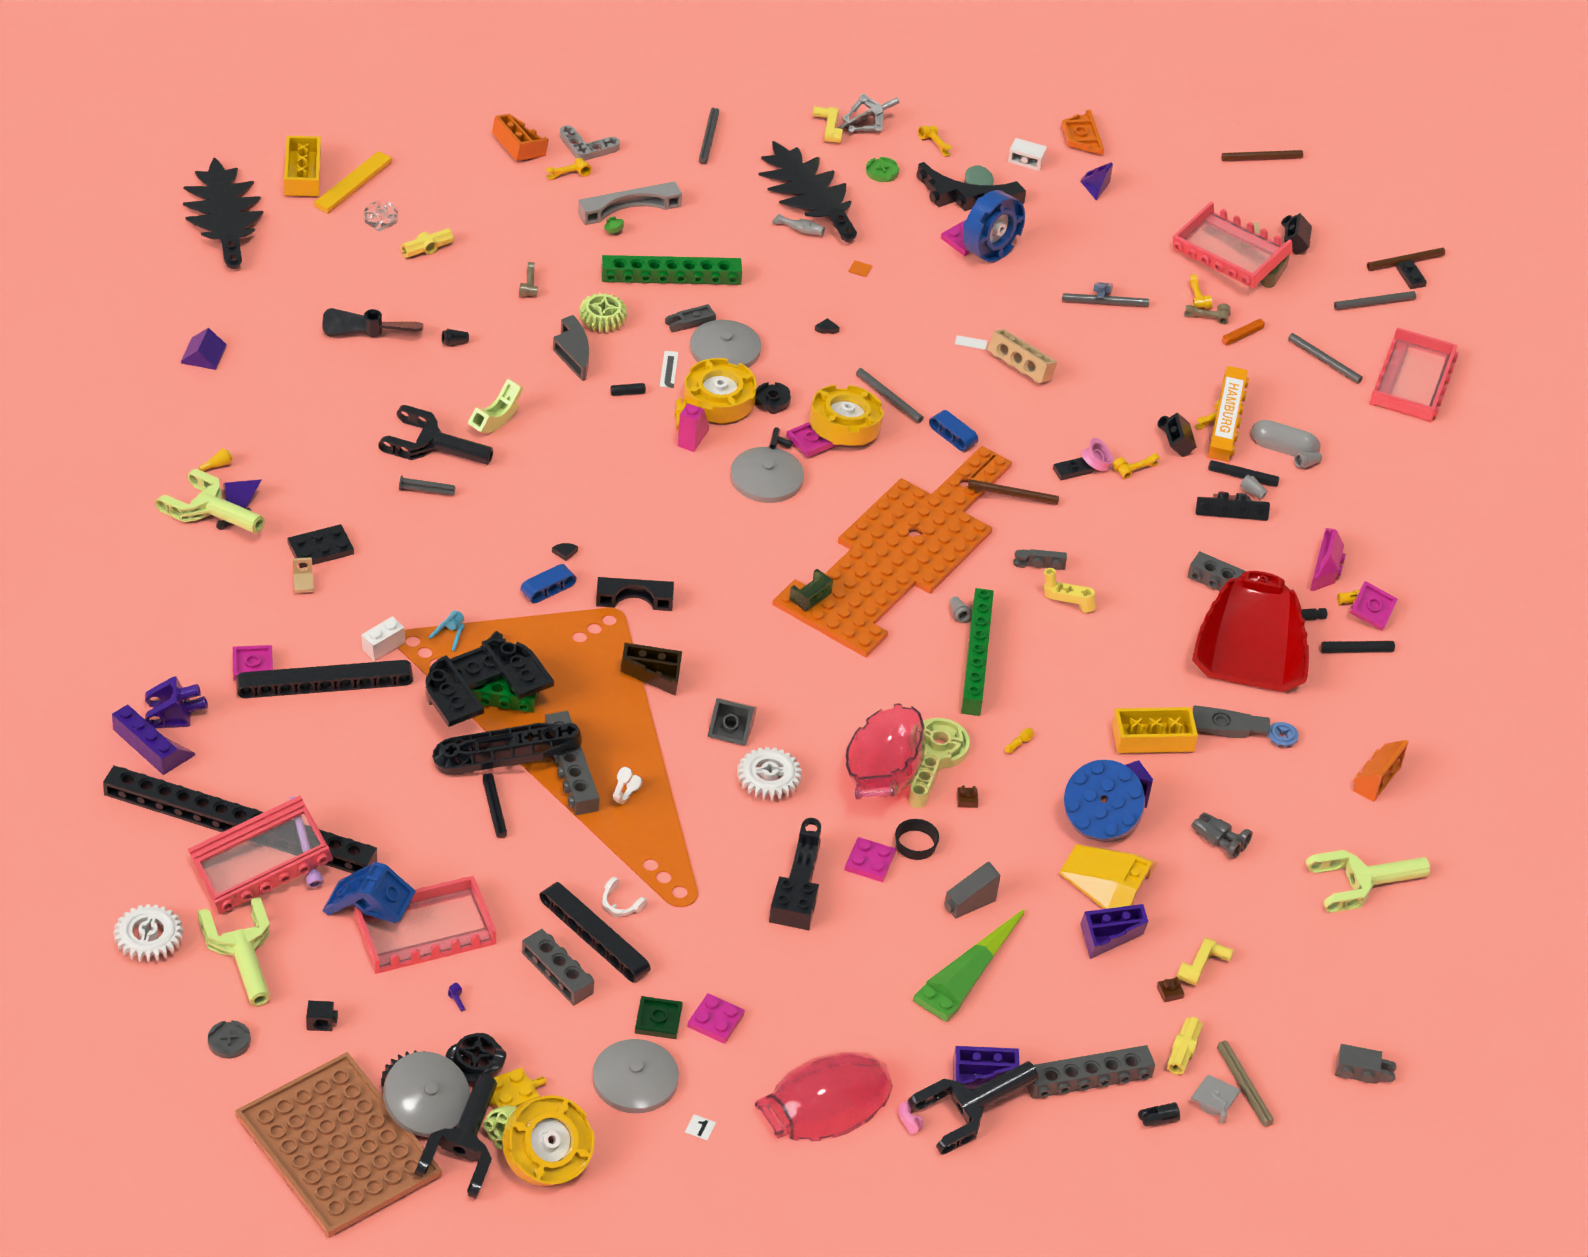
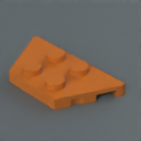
[1061,109,1104,155]

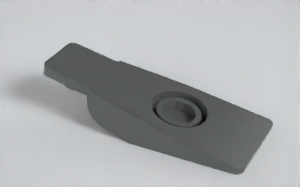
[1193,705,1270,738]

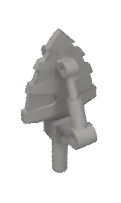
[838,94,900,133]

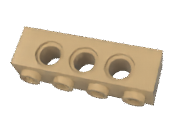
[987,329,1057,383]

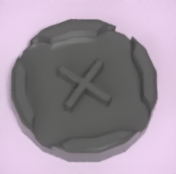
[207,1020,251,1059]

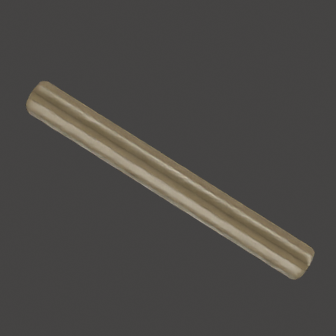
[1217,1040,1274,1127]

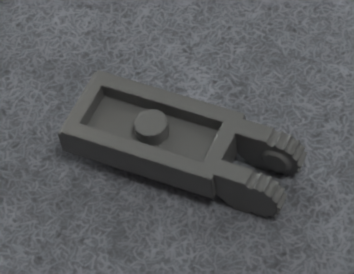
[665,304,716,332]
[1013,549,1067,570]

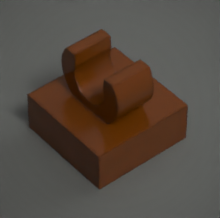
[957,785,978,808]
[1157,977,1185,1003]

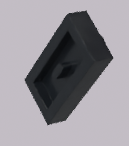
[1396,260,1427,290]

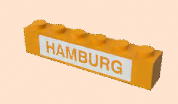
[1207,365,1250,462]

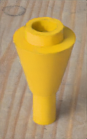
[198,448,233,472]

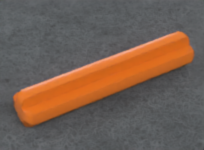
[1222,318,1265,345]

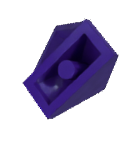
[1080,162,1113,200]
[223,479,262,508]

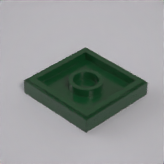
[634,996,683,1039]

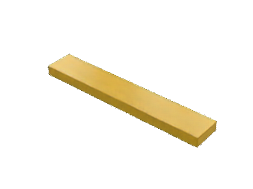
[314,151,392,213]

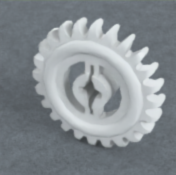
[737,747,802,800]
[113,904,184,962]

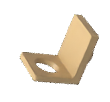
[292,557,314,593]

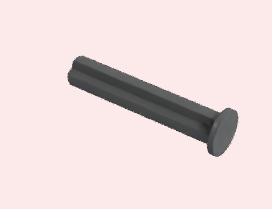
[399,475,456,496]

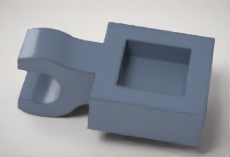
[1093,282,1113,299]

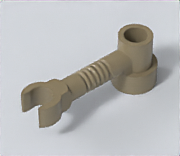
[519,262,538,297]
[1184,303,1231,324]

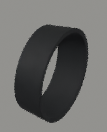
[895,818,939,860]

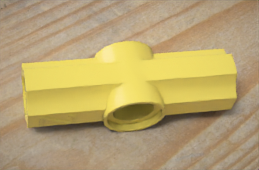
[401,228,454,258]
[1167,1017,1203,1076]

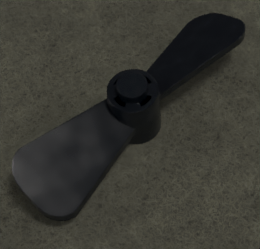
[322,308,424,337]

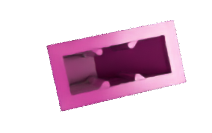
[678,403,709,452]

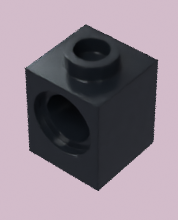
[306,1000,338,1032]

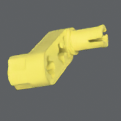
[813,106,843,143]
[1044,568,1097,613]
[1177,937,1234,986]

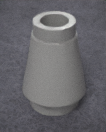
[1294,451,1322,469]
[1240,475,1268,500]
[949,596,971,622]

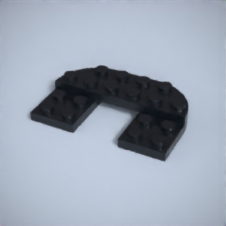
[425,638,554,727]

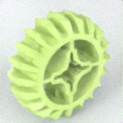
[579,292,627,333]

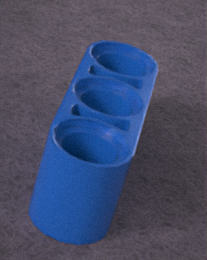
[929,410,978,451]
[520,564,577,604]

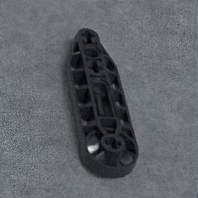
[432,723,582,775]

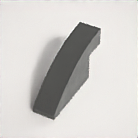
[553,315,589,381]

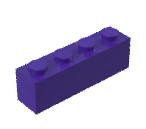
[112,704,195,775]

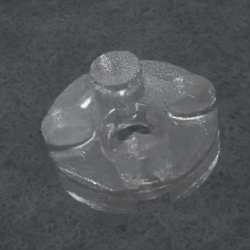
[364,201,398,231]

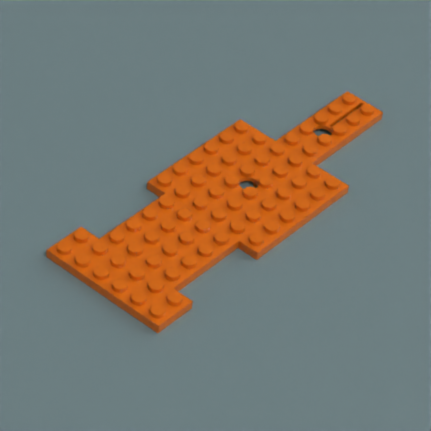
[773,446,1012,658]

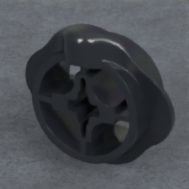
[445,1033,507,1083]

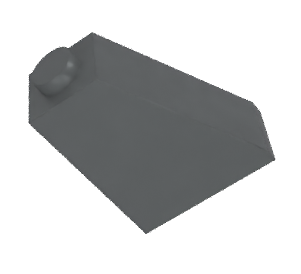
[944,861,1001,919]

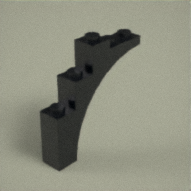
[916,162,1026,211]

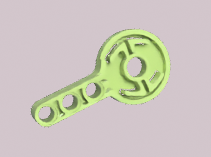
[909,718,970,808]

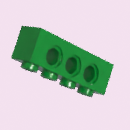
[471,677,539,713]

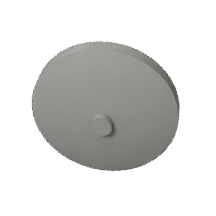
[690,320,761,368]
[730,447,804,503]
[593,1039,679,1114]
[383,1051,470,1137]

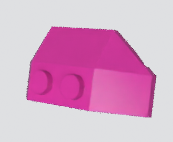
[1310,528,1346,591]

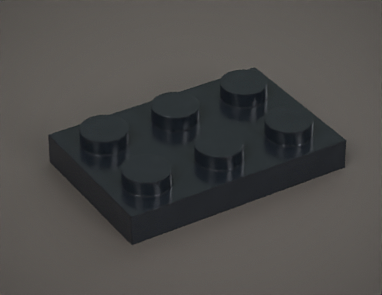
[287,524,354,568]

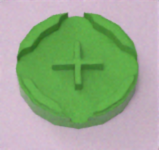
[866,157,899,182]

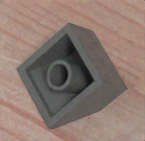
[707,698,757,746]

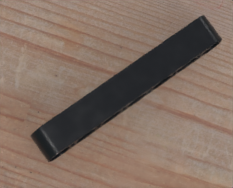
[539,882,651,982]

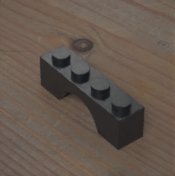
[596,577,674,611]

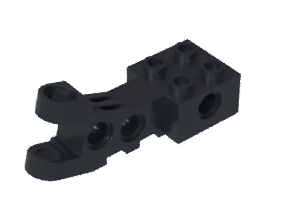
[769,817,821,931]

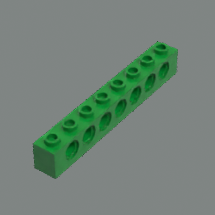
[601,255,742,285]
[961,588,994,716]

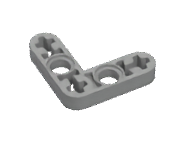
[560,125,620,161]

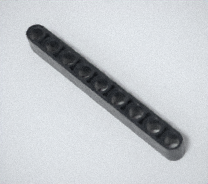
[236,660,413,699]

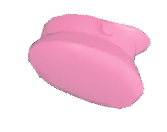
[1081,438,1113,471]

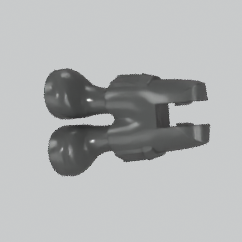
[1191,812,1253,859]

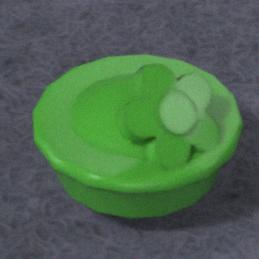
[604,216,624,234]

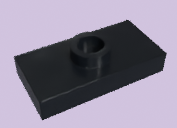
[1053,457,1094,481]

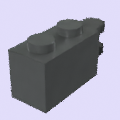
[1335,1043,1397,1084]

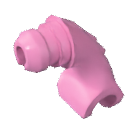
[898,1101,923,1134]

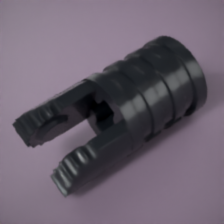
[1137,1102,1180,1127]

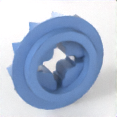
[1267,722,1299,748]

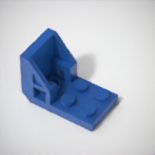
[322,862,416,924]

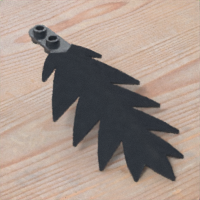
[758,141,857,242]
[182,157,264,269]

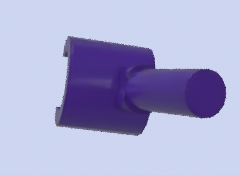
[448,982,466,1012]

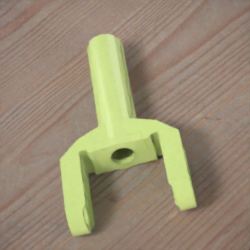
[155,469,265,534]
[1306,850,1430,913]
[198,897,270,1006]

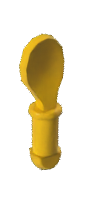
[1004,727,1034,754]

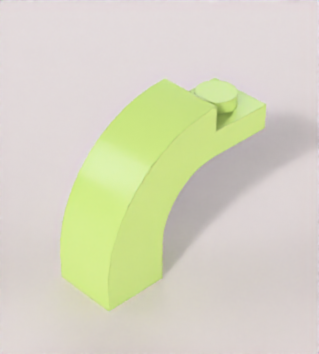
[468,379,524,433]

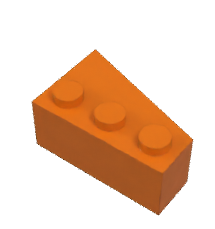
[492,113,549,161]

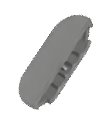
[1250,420,1321,457]

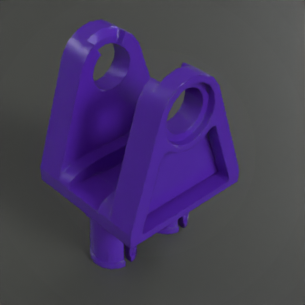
[145,676,208,728]

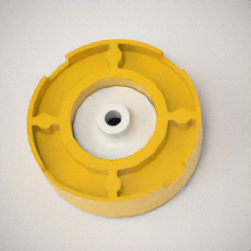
[683,358,757,424]
[809,384,884,446]
[502,1095,595,1186]

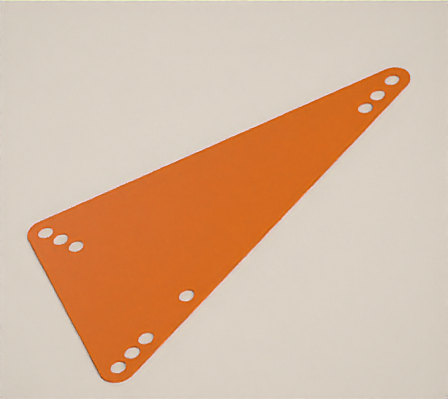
[397,607,698,907]

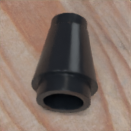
[441,328,469,346]

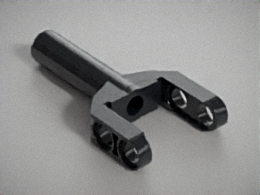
[378,405,493,465]
[908,1061,1039,1155]
[414,1074,497,1199]

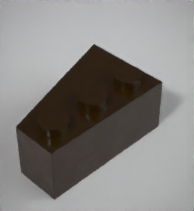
[620,643,682,696]

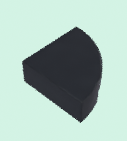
[815,318,840,334]
[552,543,578,561]

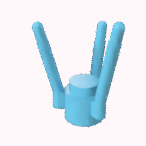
[429,610,465,651]

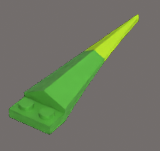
[913,909,1025,1022]

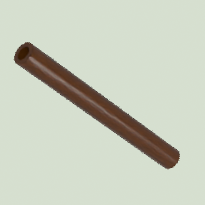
[1221,150,1303,161]
[1367,247,1445,271]
[968,479,1059,505]

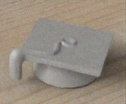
[1191,1074,1241,1124]

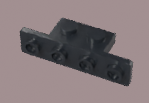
[1195,491,1270,520]

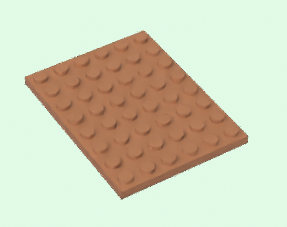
[235,1052,442,1237]

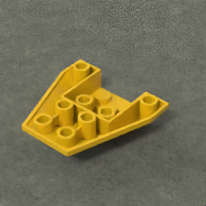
[1059,844,1157,909]

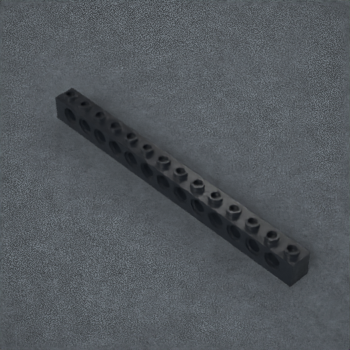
[103,765,377,874]

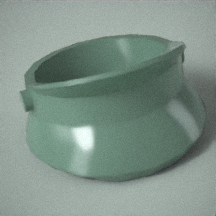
[964,165,994,185]

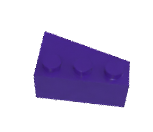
[1080,904,1149,959]
[953,1046,1020,1089]

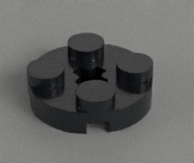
[755,382,791,414]

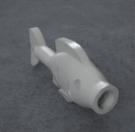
[772,214,825,236]

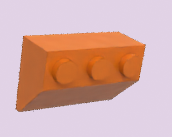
[1353,740,1409,802]

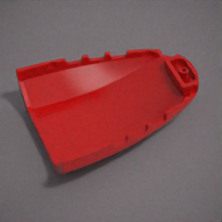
[1192,571,1309,692]

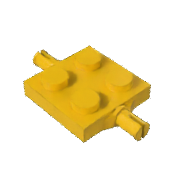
[489,1067,547,1108]

